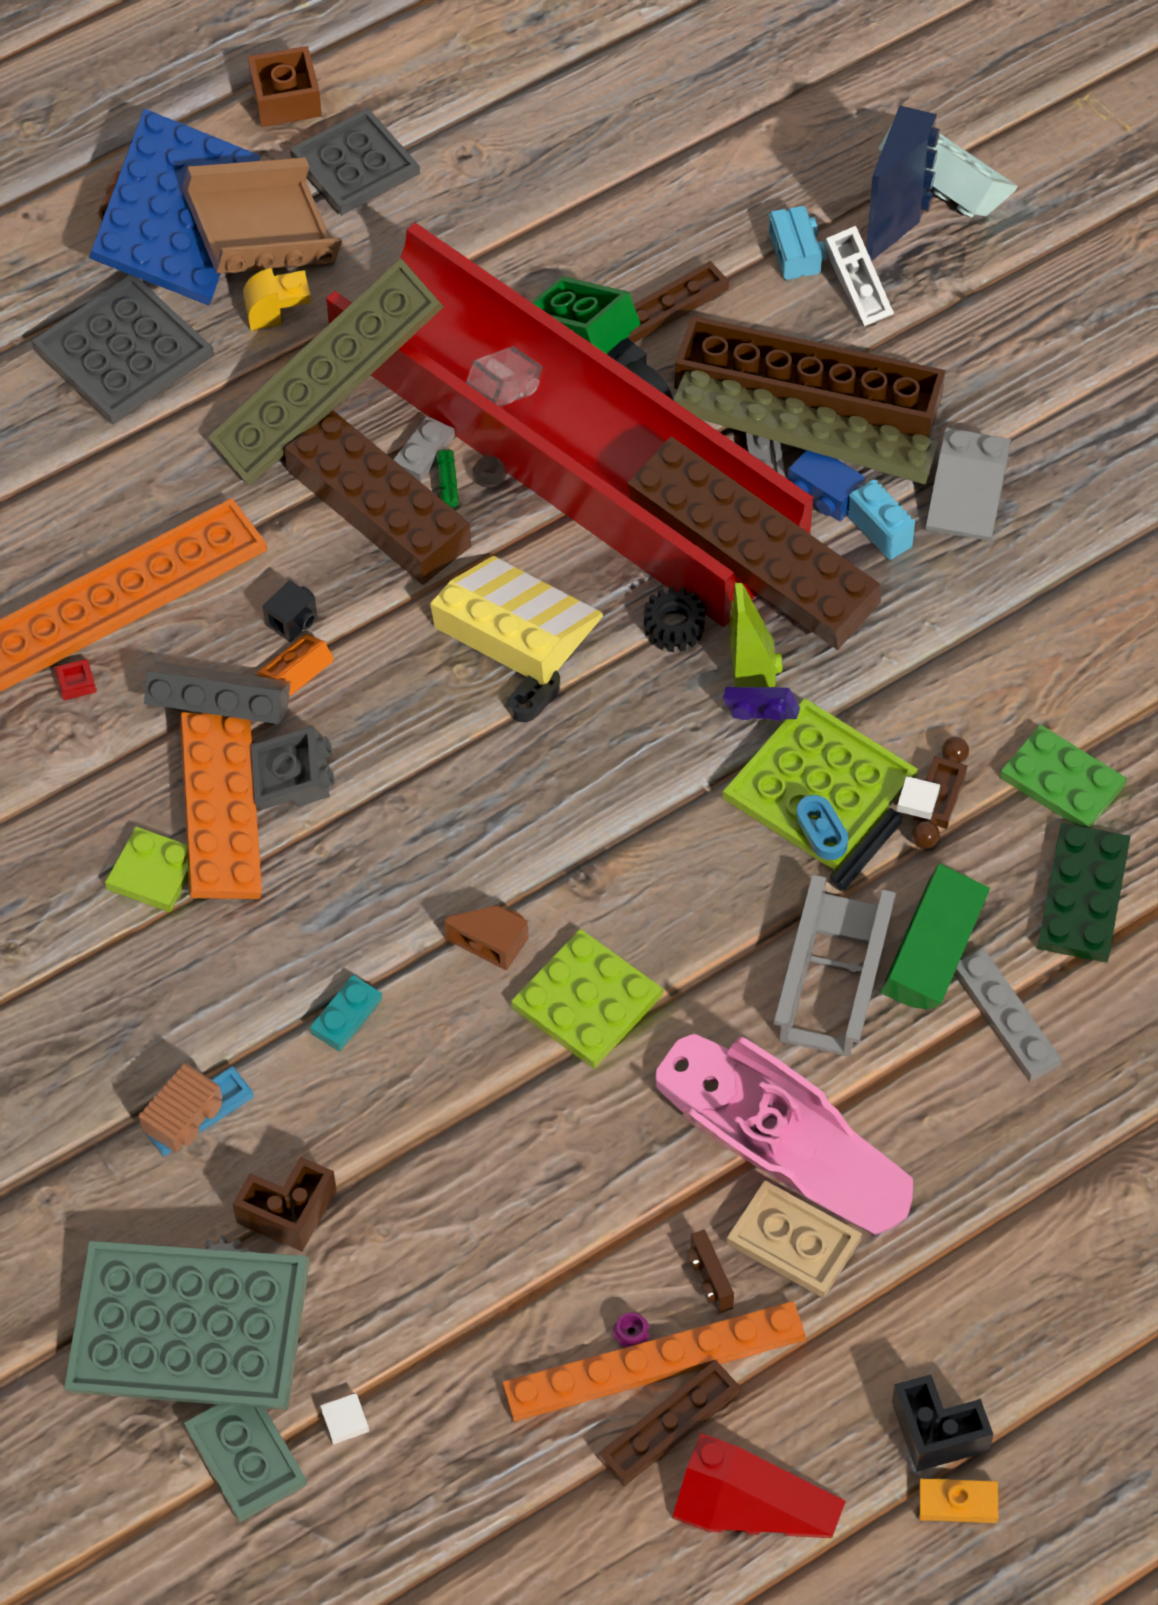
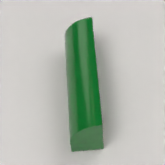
[879,863,990,1009]

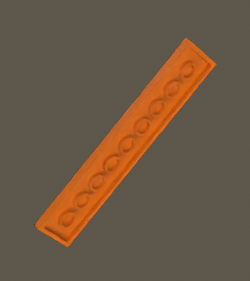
[0,498,267,692]

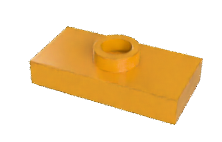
[919,1478,999,1523]

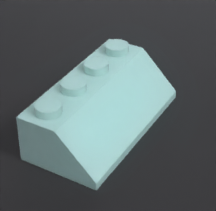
[878,125,1018,217]

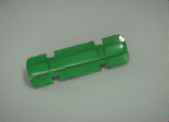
[436,449,459,508]

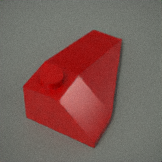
[673,1433,846,1538]

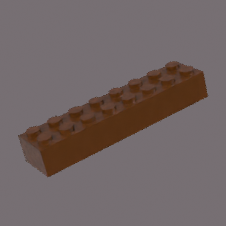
[674,316,946,438]
[627,436,881,650]

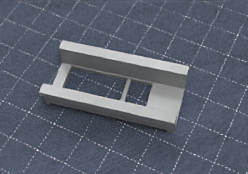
[774,874,896,1057]

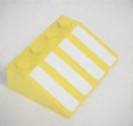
[430,556,603,685]

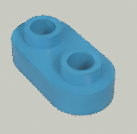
[796,795,848,860]

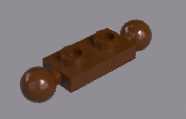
[912,737,969,849]

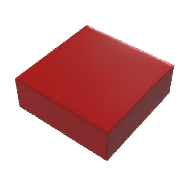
[55,659,97,701]

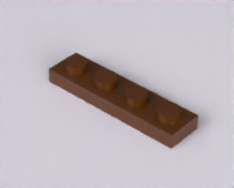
[628,261,729,343]
[599,1360,741,1487]

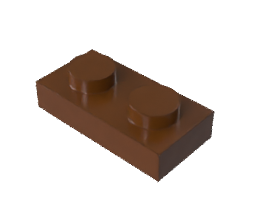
[686,1229,734,1314]

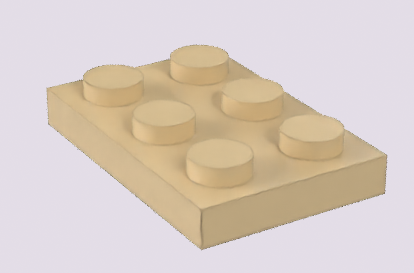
[727,1180,862,1298]

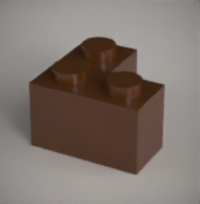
[232,1157,337,1252]

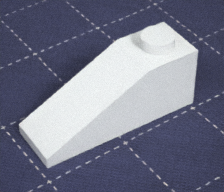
[824,226,894,327]

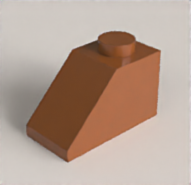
[444,905,528,971]

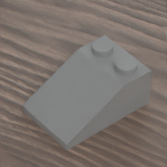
[926,428,1011,541]

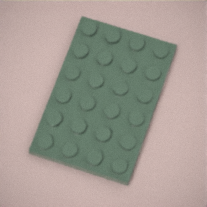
[64,1241,310,1410]

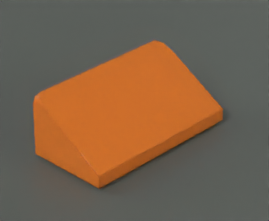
[257,634,334,697]

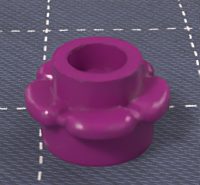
[612,1312,650,1348]

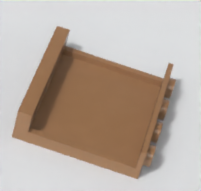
[182,157,342,274]

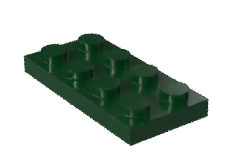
[1037,823,1131,963]

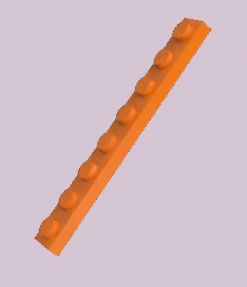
[503,1301,806,1422]

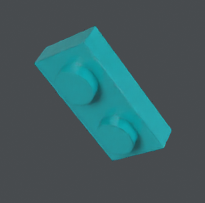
[310,975,382,1052]

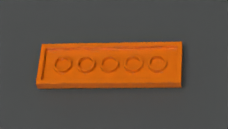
[180,712,262,900]

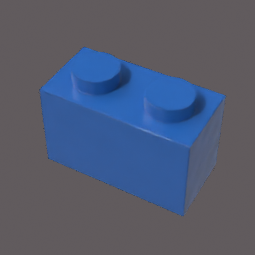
[788,450,866,522]

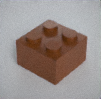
[247,46,322,127]

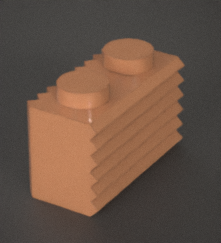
[139,1063,222,1153]

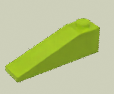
[729,583,782,687]

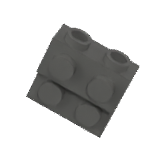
[251,726,335,810]

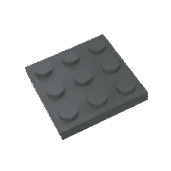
[290,108,420,216]

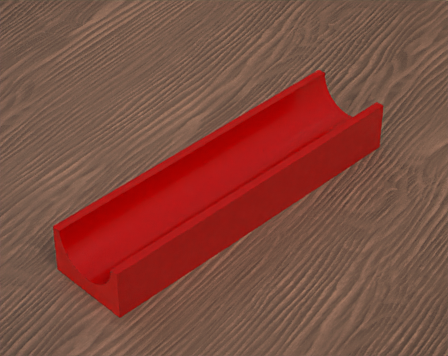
[326,222,813,627]

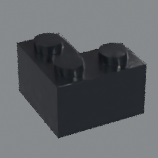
[892,1374,994,1472]

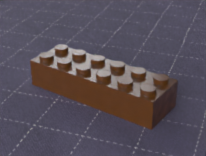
[284,410,471,585]

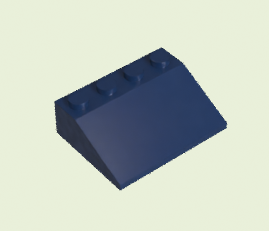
[866,105,940,262]

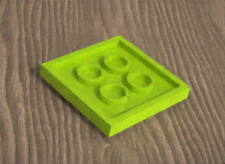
[511,929,663,1069]

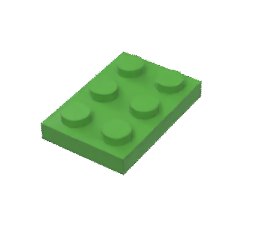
[1000,724,1127,828]

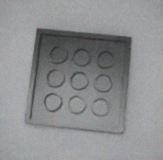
[32,275,214,425]

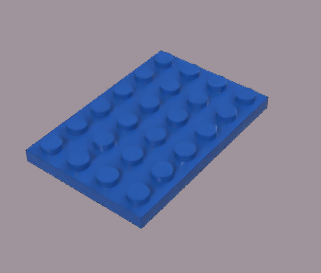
[89,108,261,306]

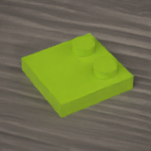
[105,827,189,912]

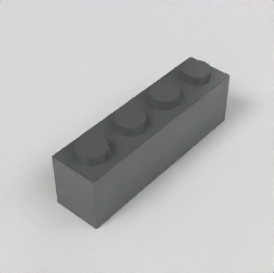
[144,661,291,724]

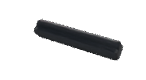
[829,808,902,891]

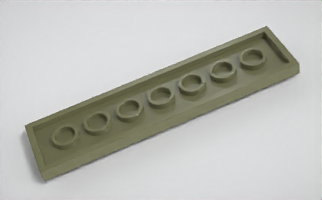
[208,258,444,486]
[673,370,938,484]

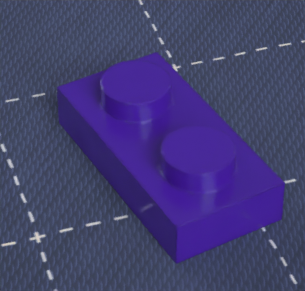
[723,687,800,721]

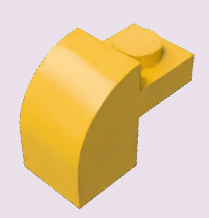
[243,268,311,331]

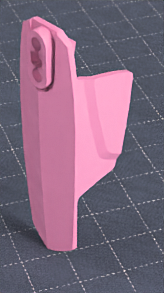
[656,1034,914,1235]

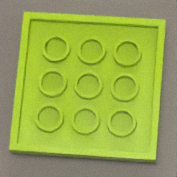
[723,698,918,870]

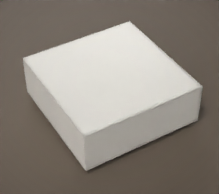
[897,776,940,820]
[320,1393,369,1444]

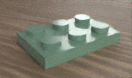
[184,1405,308,1523]

